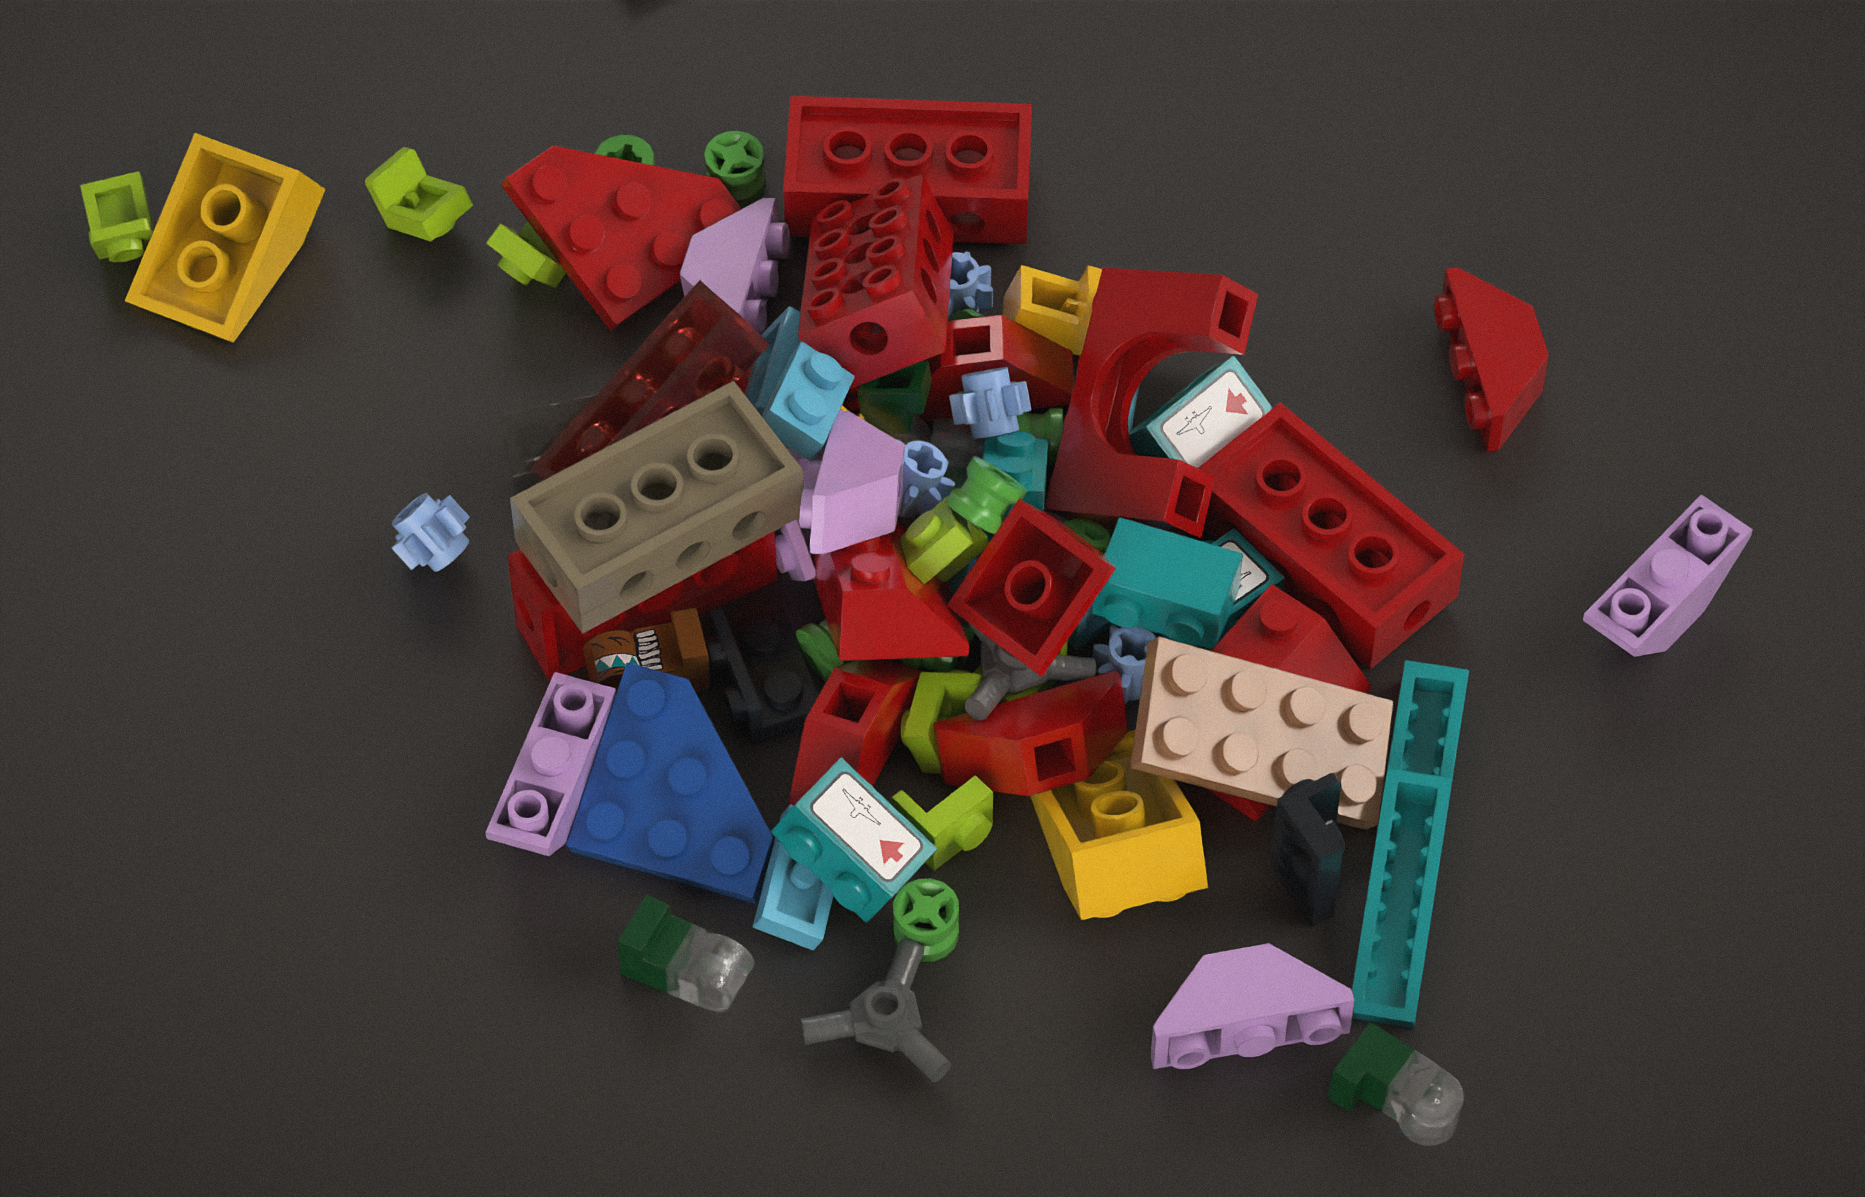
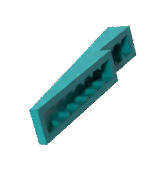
[1352,660,1469,1029]

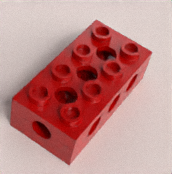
[783,96,1032,244]
[798,173,954,389]
[1198,402,1465,670]
[507,531,777,682]

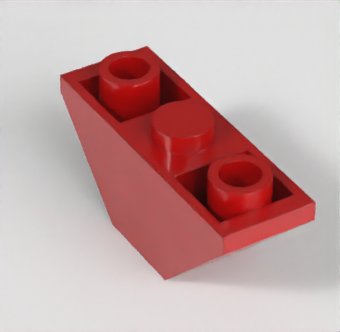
[1434,267,1549,453]
[912,315,1074,423]
[788,659,926,806]
[933,670,1128,796]

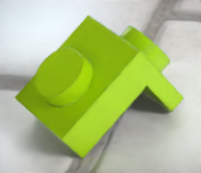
[365,147,473,242]
[80,171,155,262]
[486,221,566,288]
[900,496,989,585]
[901,670,984,774]
[890,775,993,871]

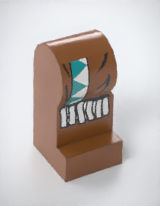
[583,607,711,693]

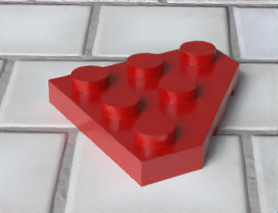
[501,146,742,331]

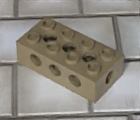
[510,381,804,634]

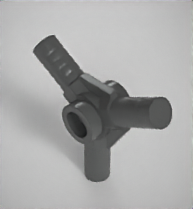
[965,620,1096,720]
[800,939,951,1082]

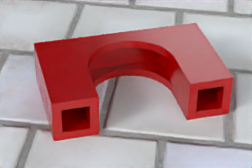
[1045,267,1258,539]

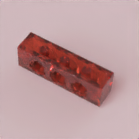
[530,280,770,480]

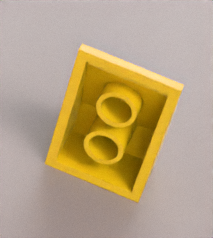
[125,133,326,343]
[1030,730,1208,920]

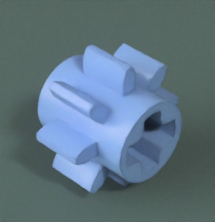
[948,251,993,318]
[949,367,1032,439]
[898,440,955,518]
[391,493,470,572]
[1093,625,1168,704]

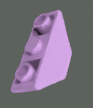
[680,198,790,362]
[799,410,905,555]
[1583,494,1753,657]
[486,672,616,856]
[1151,943,1354,1069]

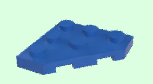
[566,662,774,904]

